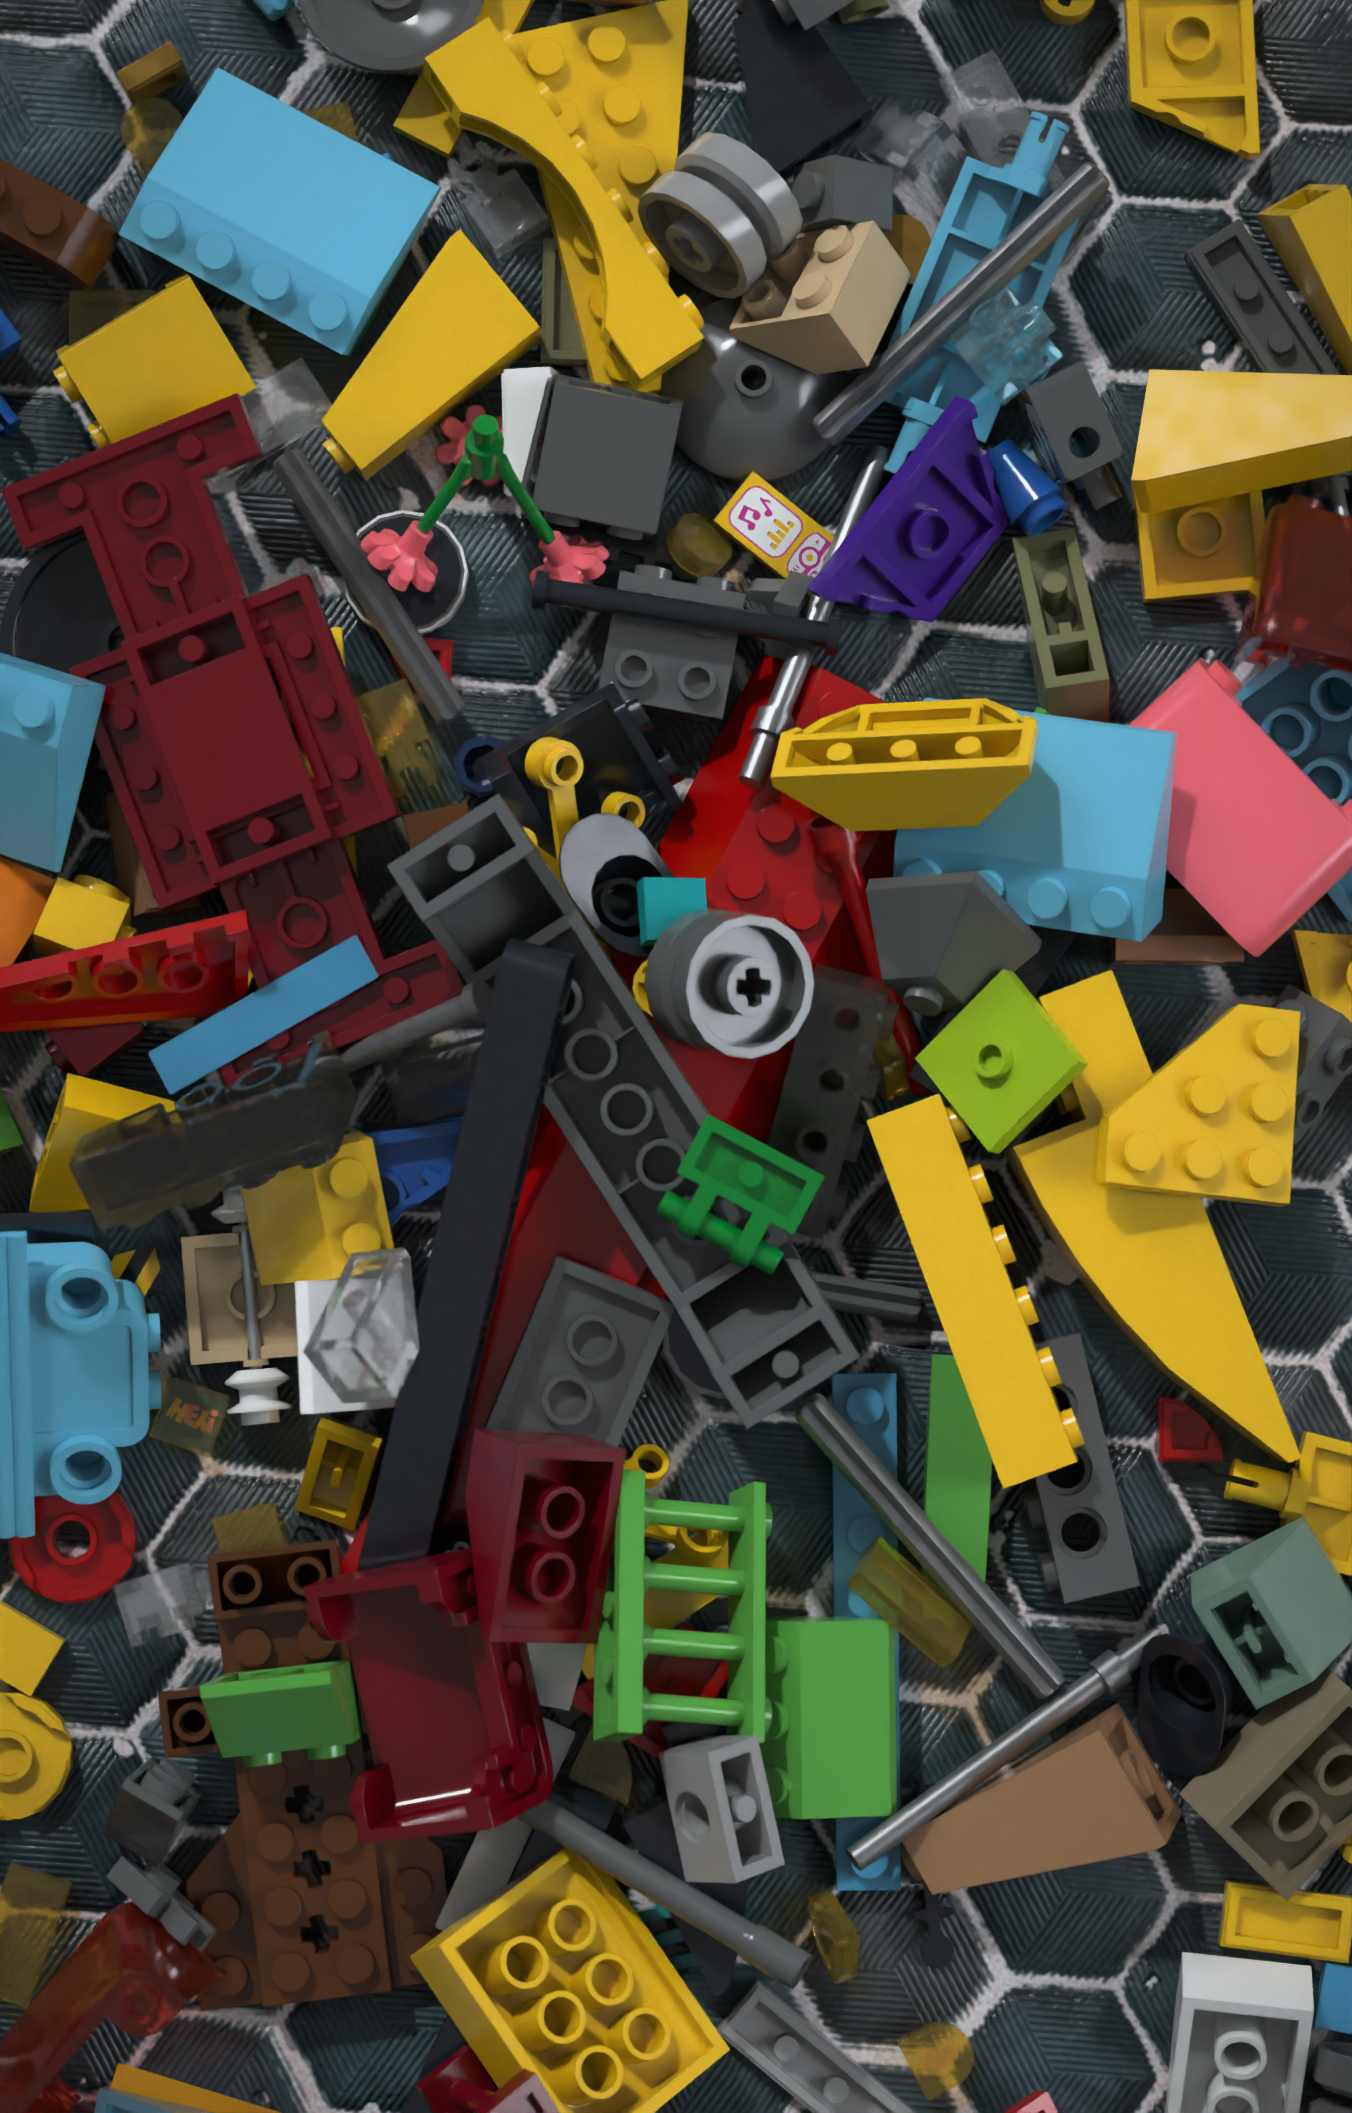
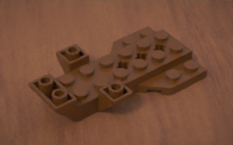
[158,1539,449,2011]

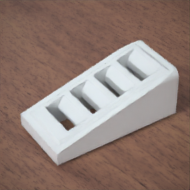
[501,367,560,503]

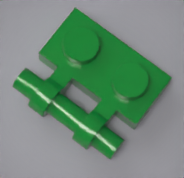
[655,1114,825,1276]

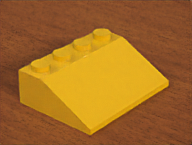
[410,1847,730,2113]

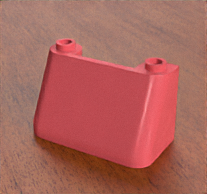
[1127,657,1352,957]

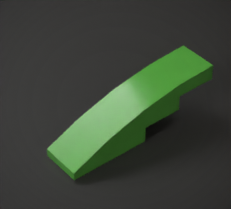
[918,1354,992,1624]

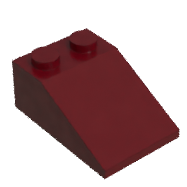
[465,1429,627,1644]

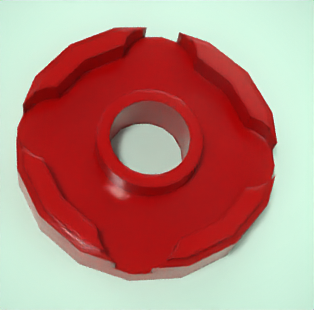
[8,1491,138,1604]

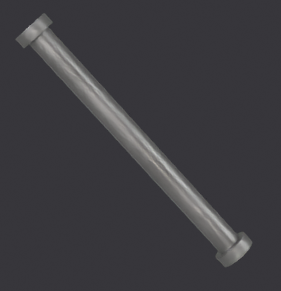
[240,980,493,1119]

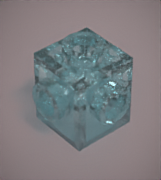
[948,288,1063,406]

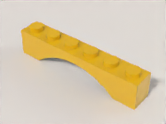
[423,17,705,390]

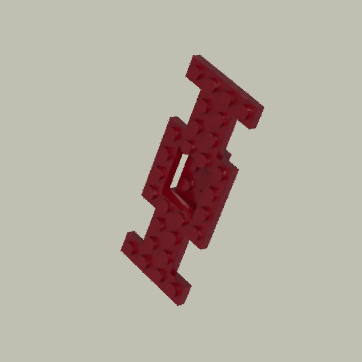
[1,393,466,1090]

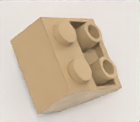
[728,220,911,375]

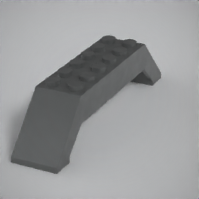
[387,793,860,1429]

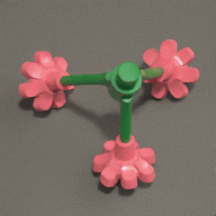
[361,404,610,606]

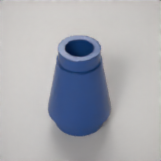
[989,440,1068,537]

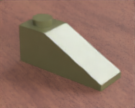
[1012,528,1110,723]

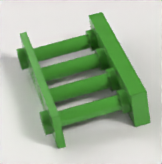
[593,1469,773,1744]

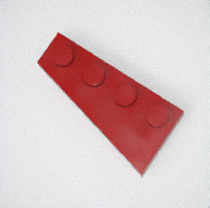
[0,910,249,1032]

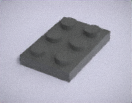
[483,1253,675,1447]

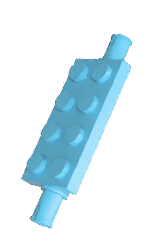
[883,111,1080,474]

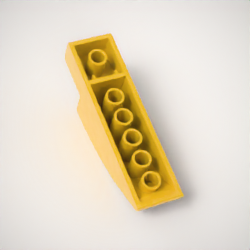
[1004,969,1301,1463]

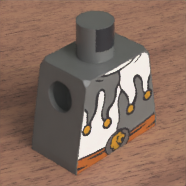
[1008,361,1123,513]

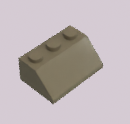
[1179,1668,1352,1901]

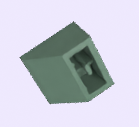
[1191,1516,1352,1710]

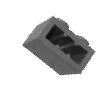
[532,374,684,540]
[598,564,746,727]

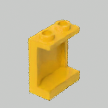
[53,272,257,448]

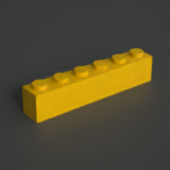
[866,1094,1085,1489]

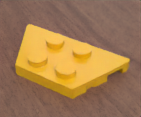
[1123,0,1260,160]

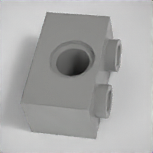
[658,1735,785,1883]

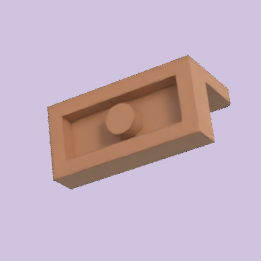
[1110,888,1244,966]

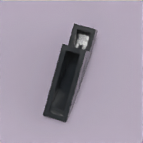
[622,1721,748,1998]

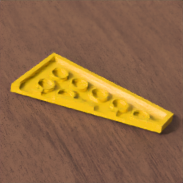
[513,0,688,394]

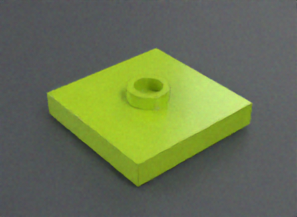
[915,968,1089,1154]

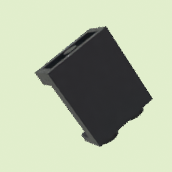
[480,682,684,859]

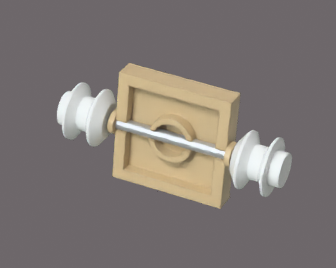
[181,1168,298,1425]

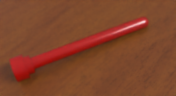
[805,814,931,1096]

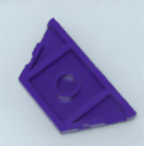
[806,396,1009,623]

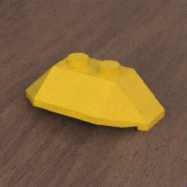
[770,698,1039,832]

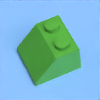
[199,1659,363,1767]

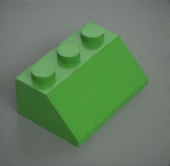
[759,1615,897,1819]

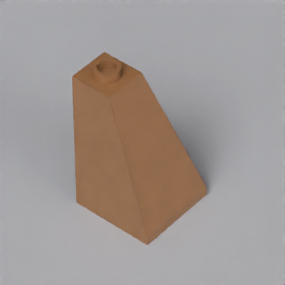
[900,1701,1182,1894]

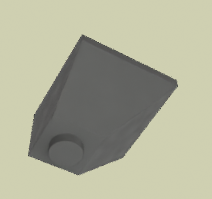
[866,871,1042,1016]

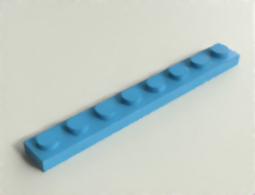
[831,1373,901,1891]

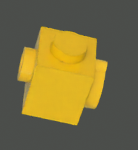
[33,875,138,957]

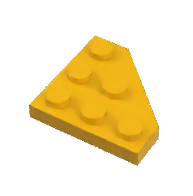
[1096,1004,1301,1207]

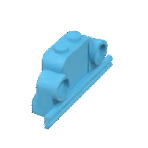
[0,1231,162,1539]

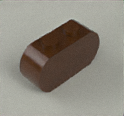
[0,158,122,292]

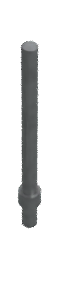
[738,445,892,789]
[845,1625,1162,1871]

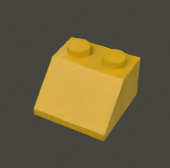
[234,1131,397,1285]

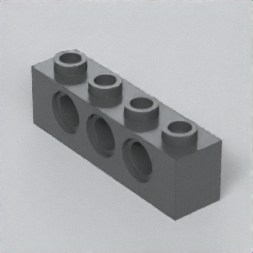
[1023,1333,1140,1603]

